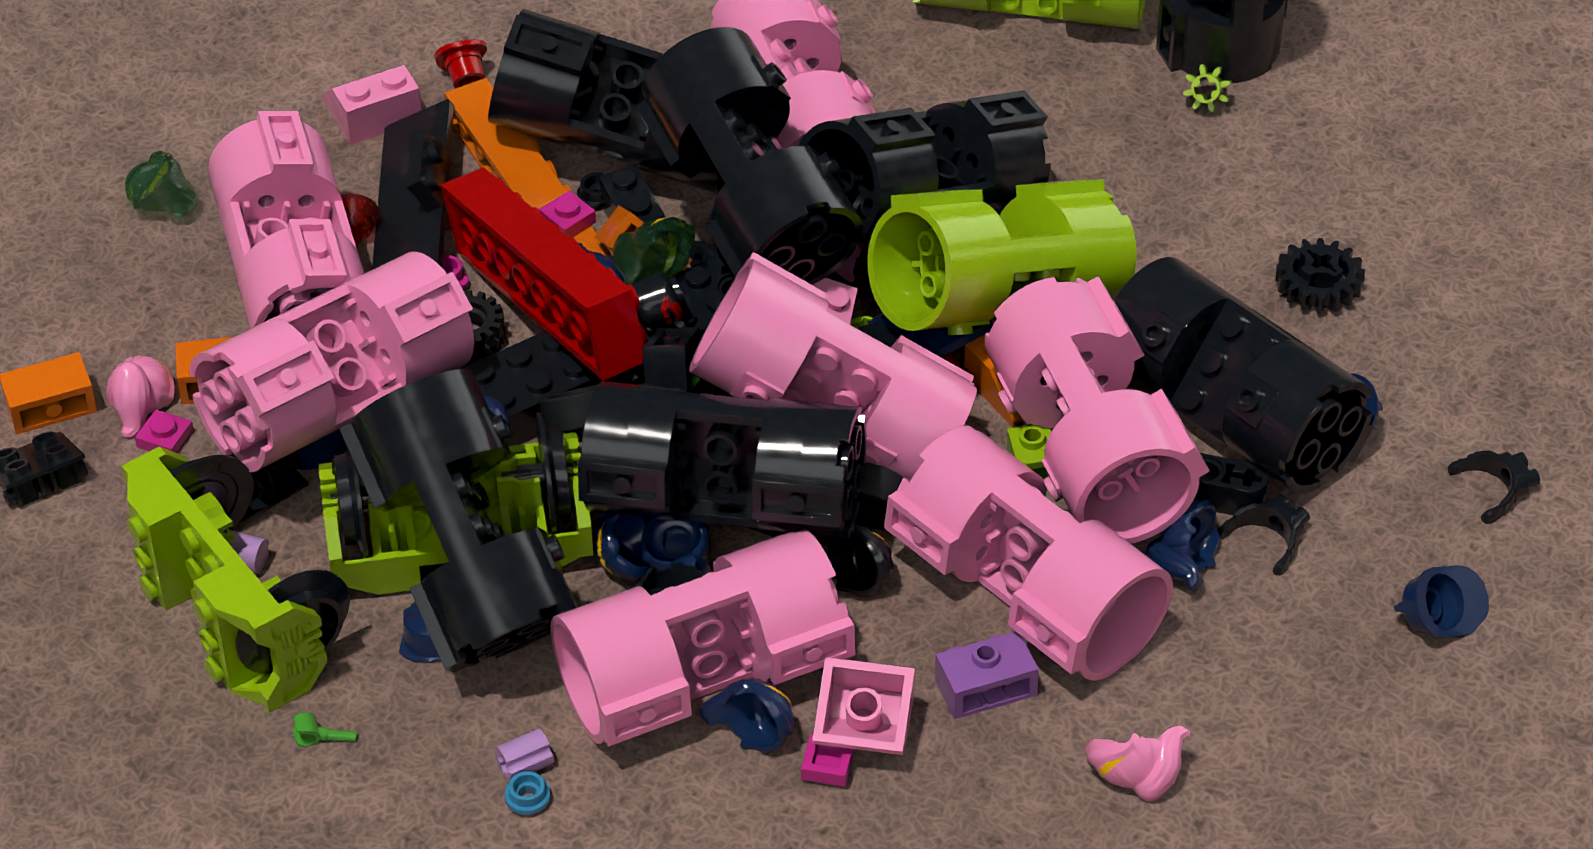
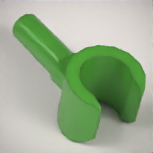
[293,712,357,747]

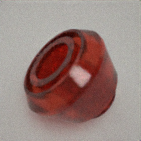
[341,193,381,243]

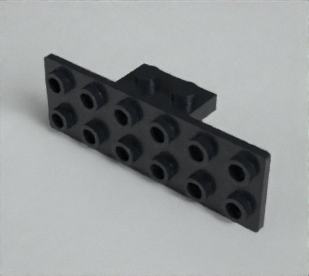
[372,99,454,270]

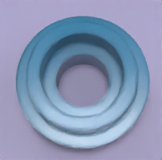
[504,771,550,815]

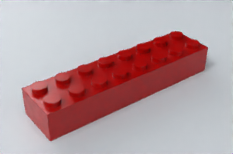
[441,167,647,380]

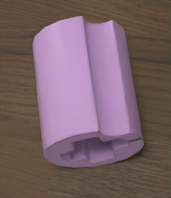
[230,530,270,574]
[494,729,554,782]

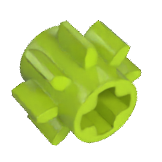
[1183,64,1232,112]

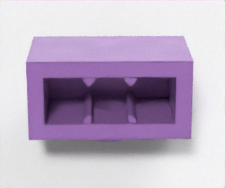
[935,631,1039,720]

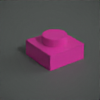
[539,190,596,238]
[135,409,194,453]
[801,733,855,787]

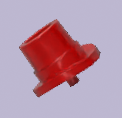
[434,39,487,88]

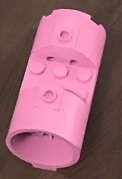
[711,0,876,148]
[208,111,364,329]
[189,252,474,472]
[689,252,977,481]
[985,276,1210,544]
[884,426,1173,681]
[551,529,855,747]

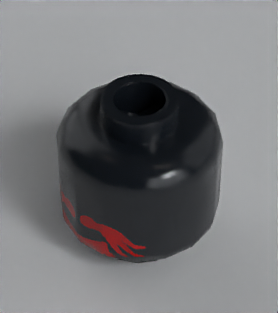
[631,271,688,333]

